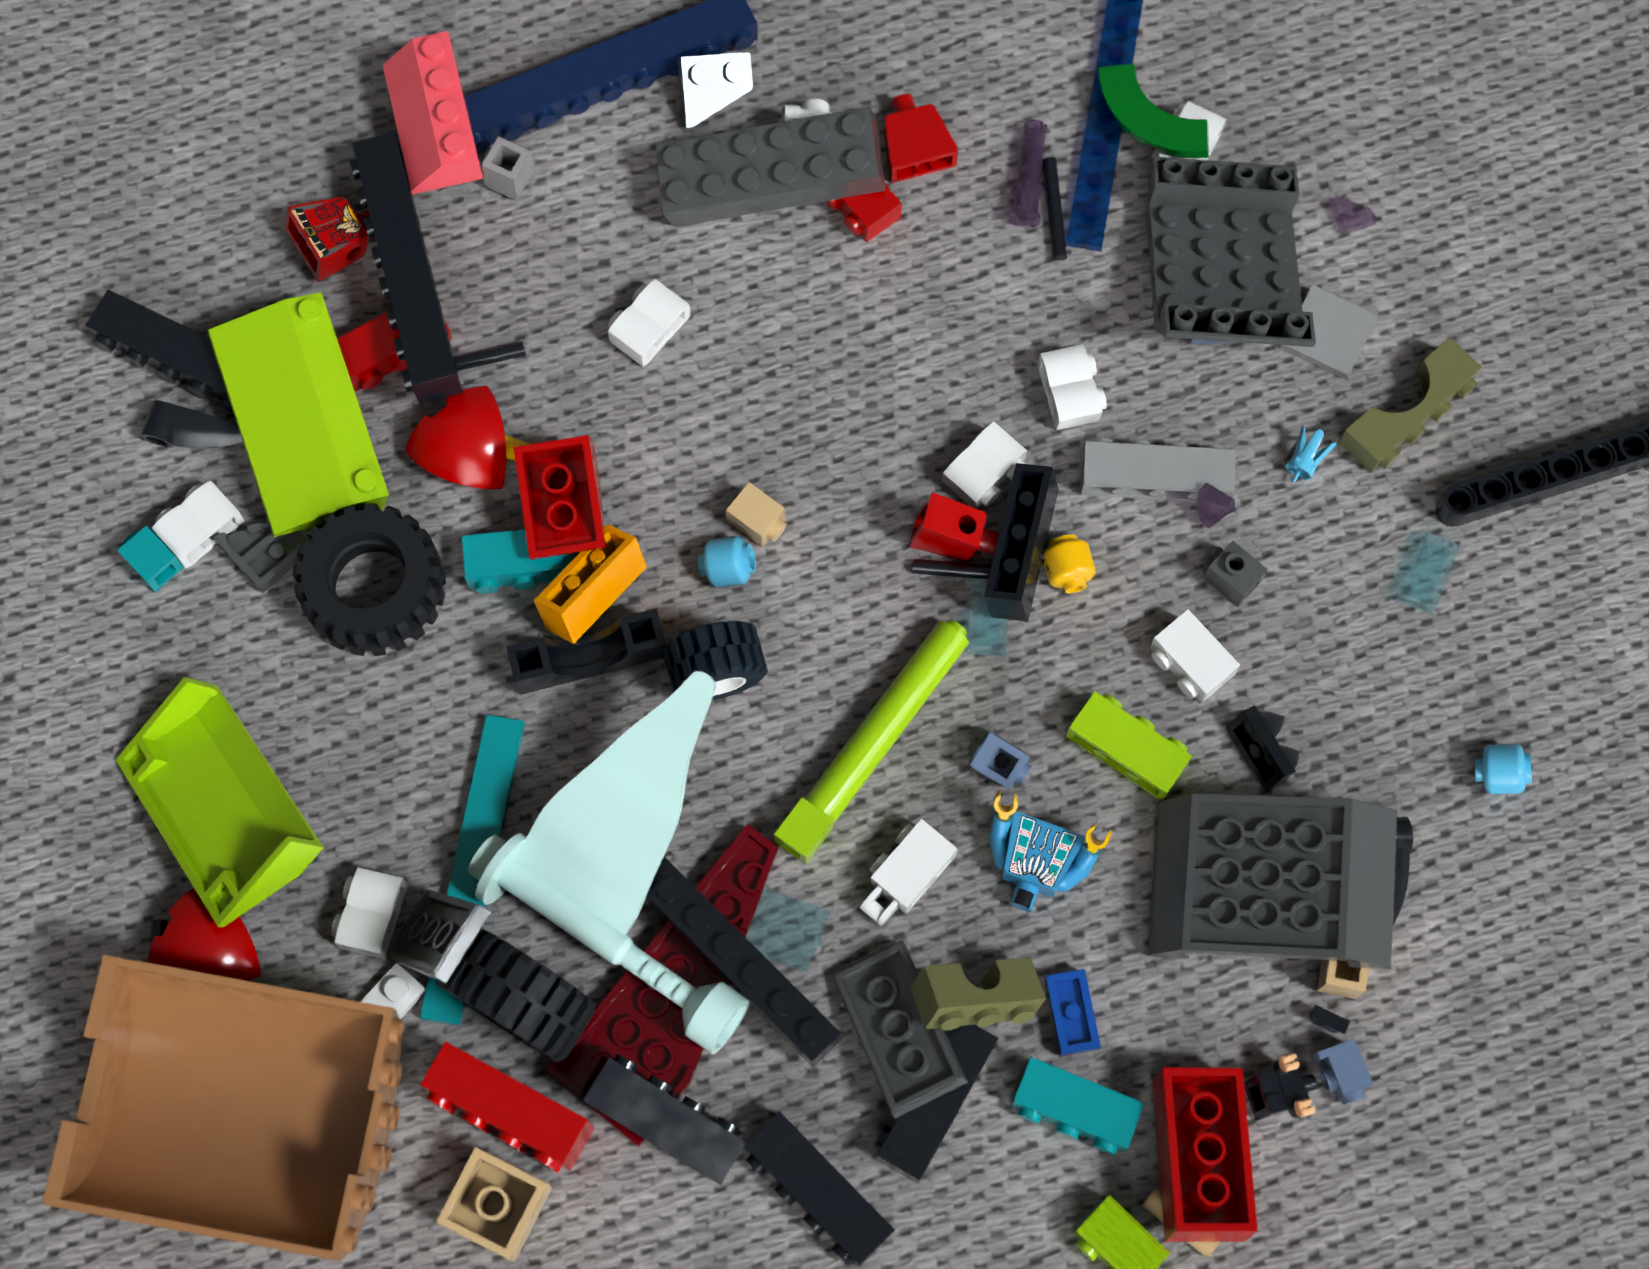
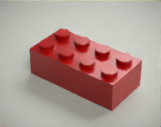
[420,1041,594,1173]
[1152,1067,1258,1242]

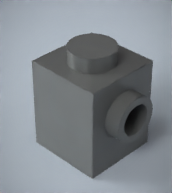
[1204,541,1268,607]

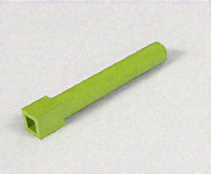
[774,619,969,864]

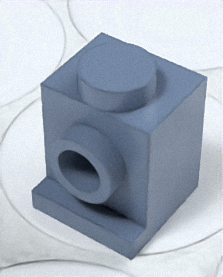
[969,729,1032,790]
[1311,1038,1374,1106]

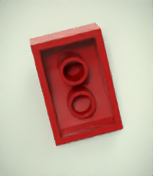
[513,435,606,560]

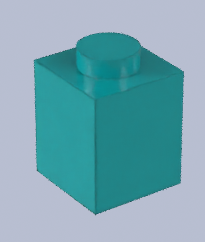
[117,525,184,592]

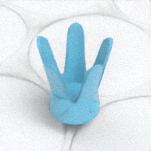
[1285,425,1337,482]

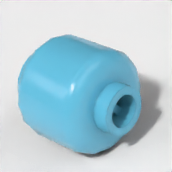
[698,536,756,588]
[1474,744,1532,795]

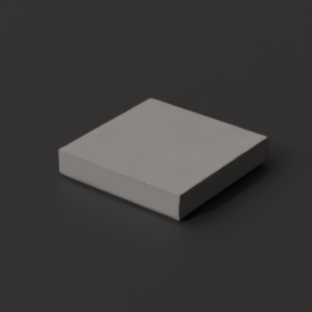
[1280,284,1379,380]

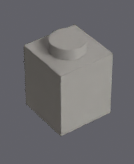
[481,136,534,201]

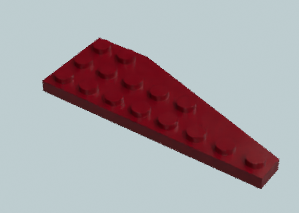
[546,824,778,1148]

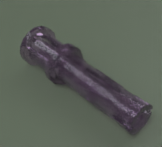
[1008,120,1048,228]

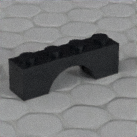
[506,608,666,695]

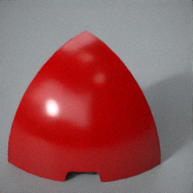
[405,385,506,489]
[147,888,261,981]

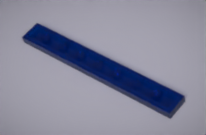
[1066,0,1143,252]

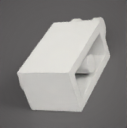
[860,819,958,926]

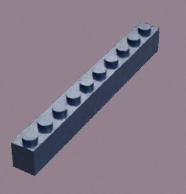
[464,0,758,154]

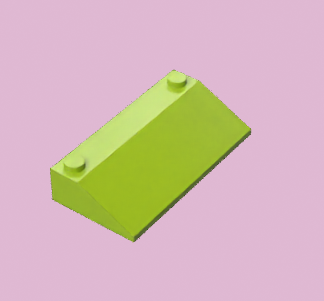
[208,292,389,537]
[116,677,324,927]

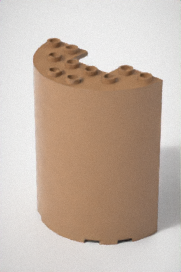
[42,954,404,1261]

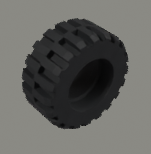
[293,503,446,656]
[436,927,595,1062]

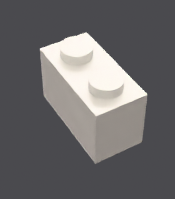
[1150,610,1240,704]

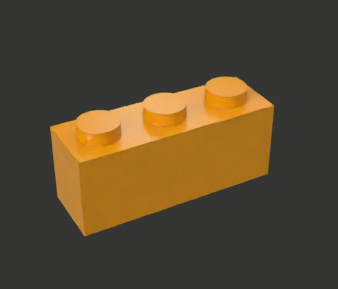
[533,524,647,644]

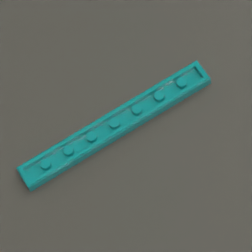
[420,714,525,1027]

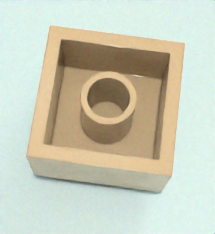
[436,1147,553,1263]

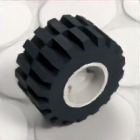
[662,621,768,701]

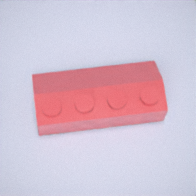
[383,31,483,195]

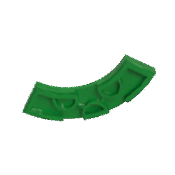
[1099,64,1209,158]

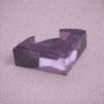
[1329,197,1378,235]
[1197,483,1235,528]

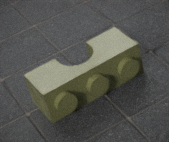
[910,957,1046,1031]

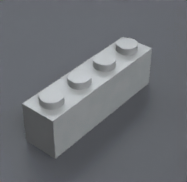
[1081,438,1236,504]

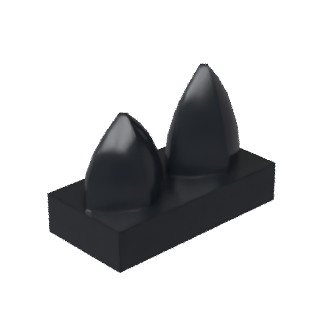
[1225,705,1299,792]

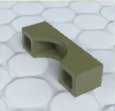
[1339,337,1482,473]

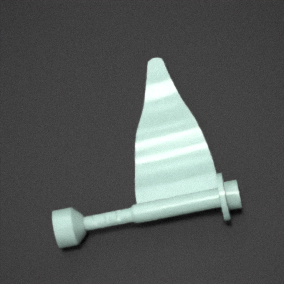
[468,671,750,1054]

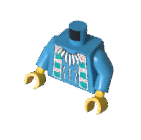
[989,790,1112,912]

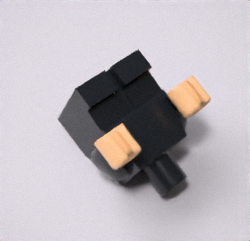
[1244,1053,1317,1121]

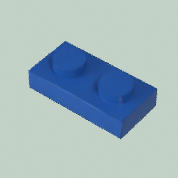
[1045,969,1101,1057]

